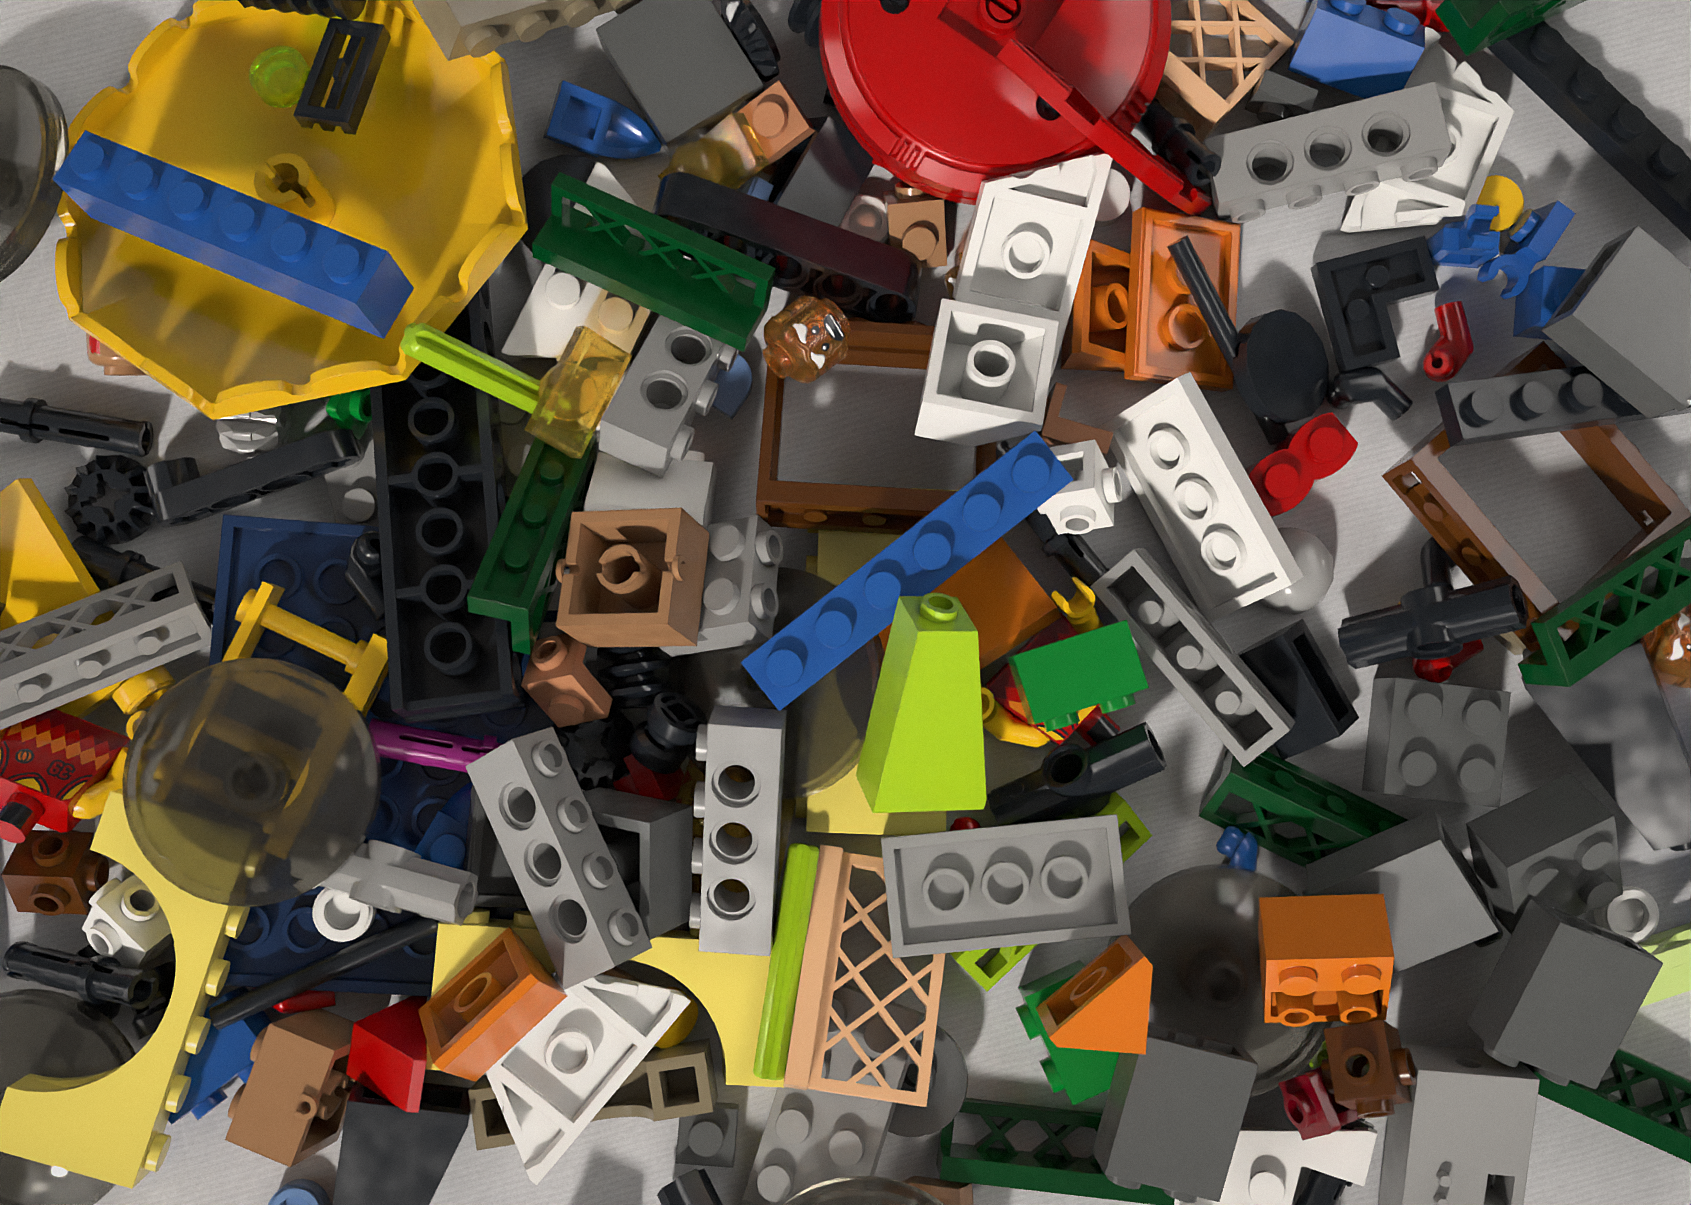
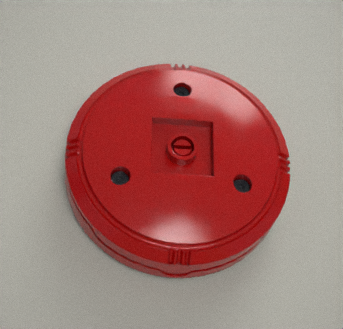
[819,0,1171,205]

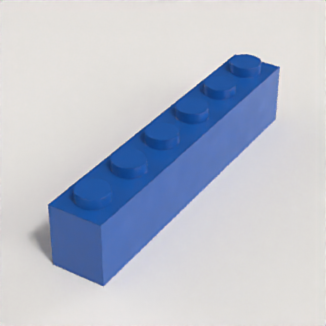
[53,130,414,339]
[741,431,1074,711]

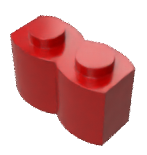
[1245,412,1358,518]

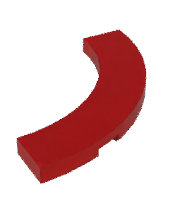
[996,39,1213,217]

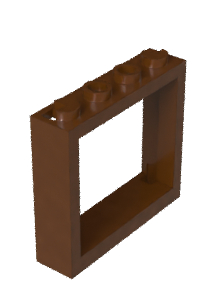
[756,314,997,535]
[1381,341,1691,652]

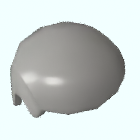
[1258,527,1334,615]

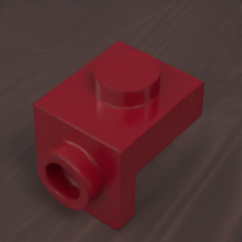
[1278,1066,1360,1140]

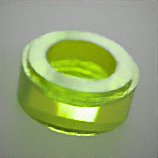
[249,46,311,108]

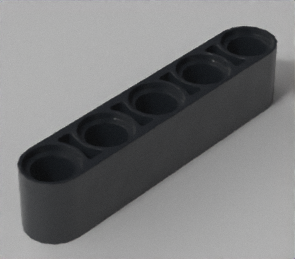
[652,172,923,324]

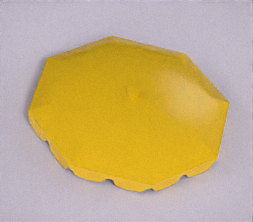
[53,0,528,420]

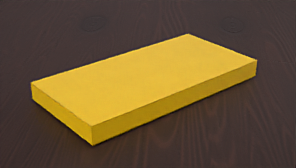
[0,478,131,719]

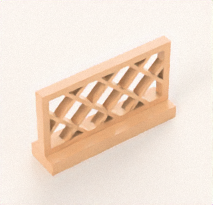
[1154,0,1294,143]
[783,844,946,1107]

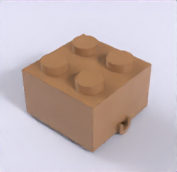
[556,507,710,647]
[225,1008,355,1167]

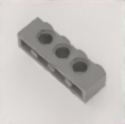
[1204,81,1452,223]
[598,258,756,478]
[1090,548,1295,767]
[689,705,787,957]
[465,727,653,990]

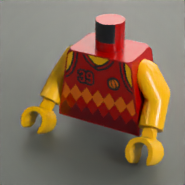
[981,577,1121,748]
[0,708,171,843]

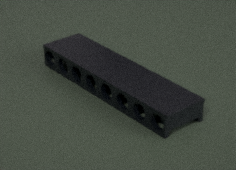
[370,278,526,724]

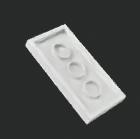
[1099,372,1304,622]

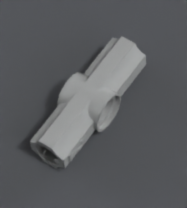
[291,829,478,926]

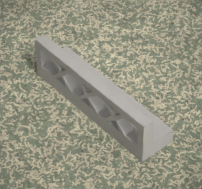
[0,560,212,730]

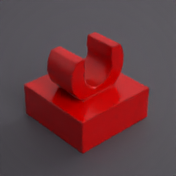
[613,754,691,801]

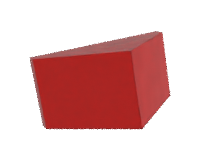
[346,996,427,1113]

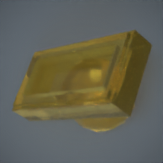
[658,113,769,190]
[524,326,632,459]

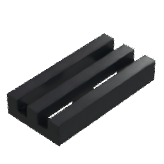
[294,18,391,135]

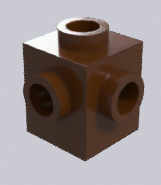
[1,830,109,916]
[1321,1020,1416,1118]

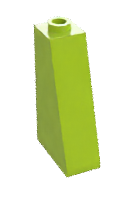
[856,592,987,813]

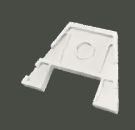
[1174,1127,1377,1205]

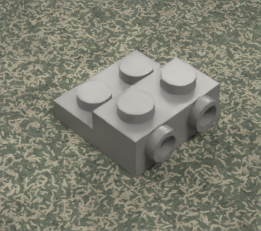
[659,515,783,657]

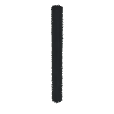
[1167,235,1289,445]
[209,915,440,1030]

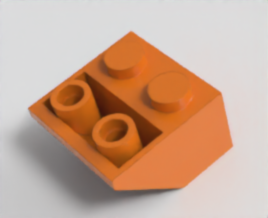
[1258,894,1394,1027]

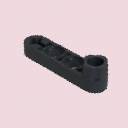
[143,429,361,527]

